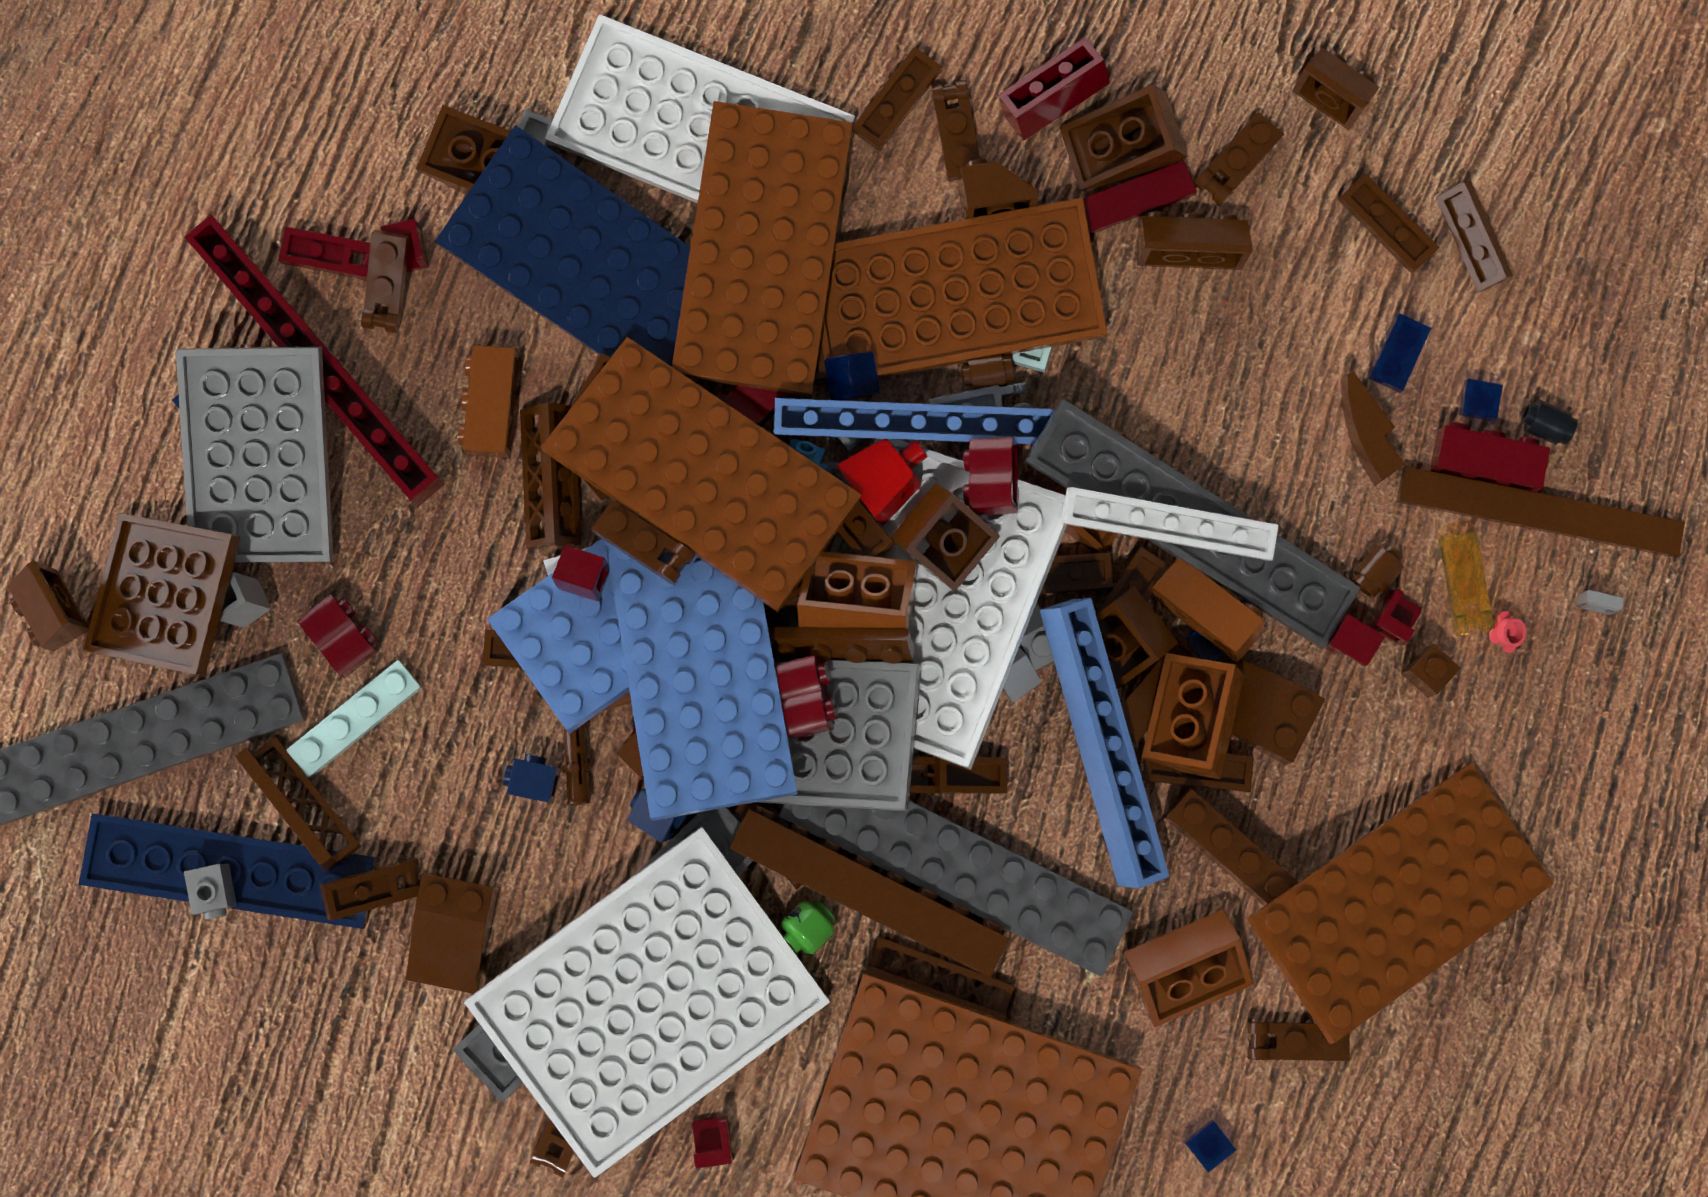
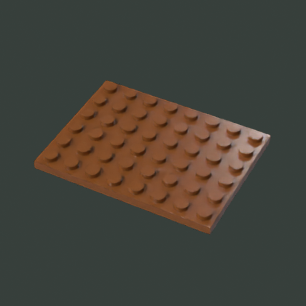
[794,971,1142,1197]

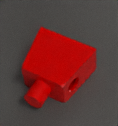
[836,439,928,526]

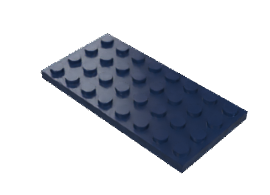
[435,125,691,367]

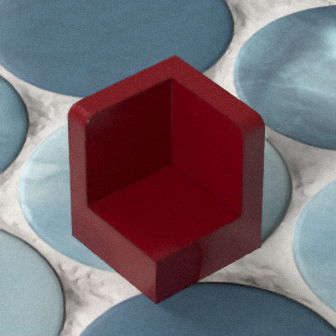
[380,219,429,273]
[552,546,610,601]
[1371,588,1422,646]
[1325,614,1385,666]
[692,1116,734,1169]

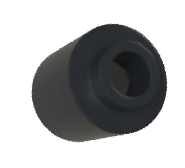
[1521,399,1578,445]

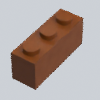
[458,345,520,459]
[1152,559,1265,663]

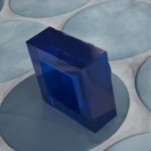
[1459,378,1503,422]
[1184,1120,1236,1173]

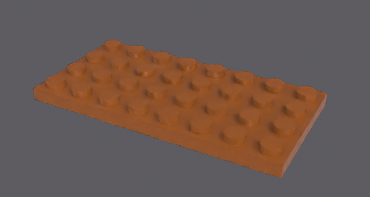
[672,101,853,397]
[821,198,1108,387]
[541,337,862,612]
[1247,763,1554,1044]

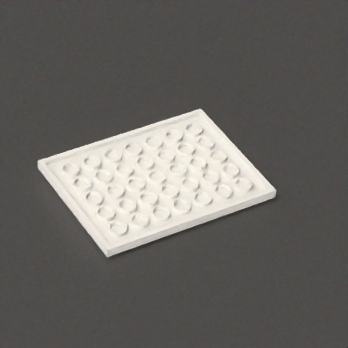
[830,438,1067,770]
[464,826,830,1178]

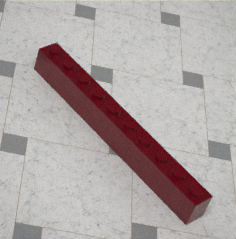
[184,215,445,507]

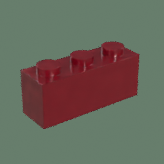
[998,37,1110,141]
[1430,422,1551,492]

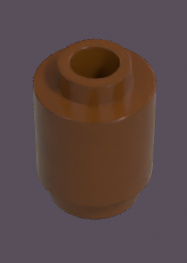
[961,354,1014,390]
[1352,544,1404,598]

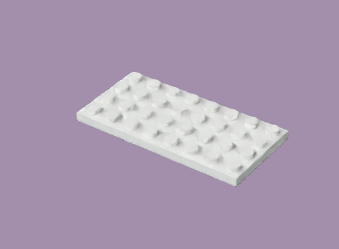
[545,14,856,203]

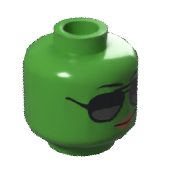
[781,900,835,954]

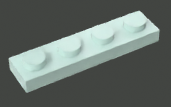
[286,660,422,778]

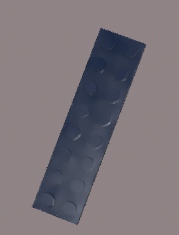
[78,813,377,929]

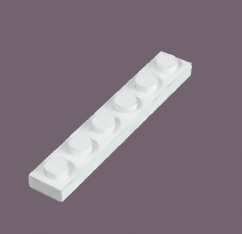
[1061,487,1278,561]

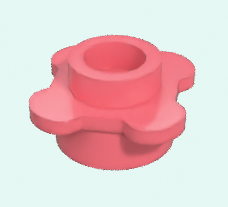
[1489,611,1526,653]

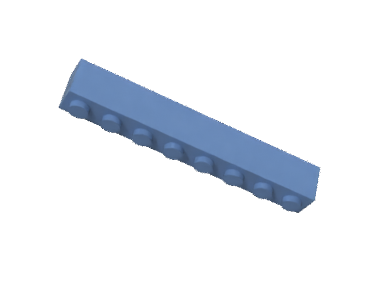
[774,398,1055,444]
[1040,598,1170,889]

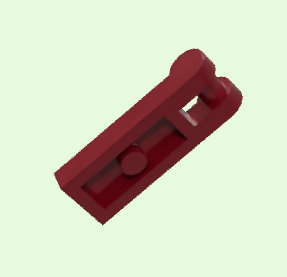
[278,227,370,281]

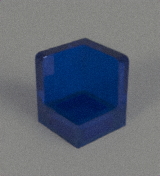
[824,351,880,400]

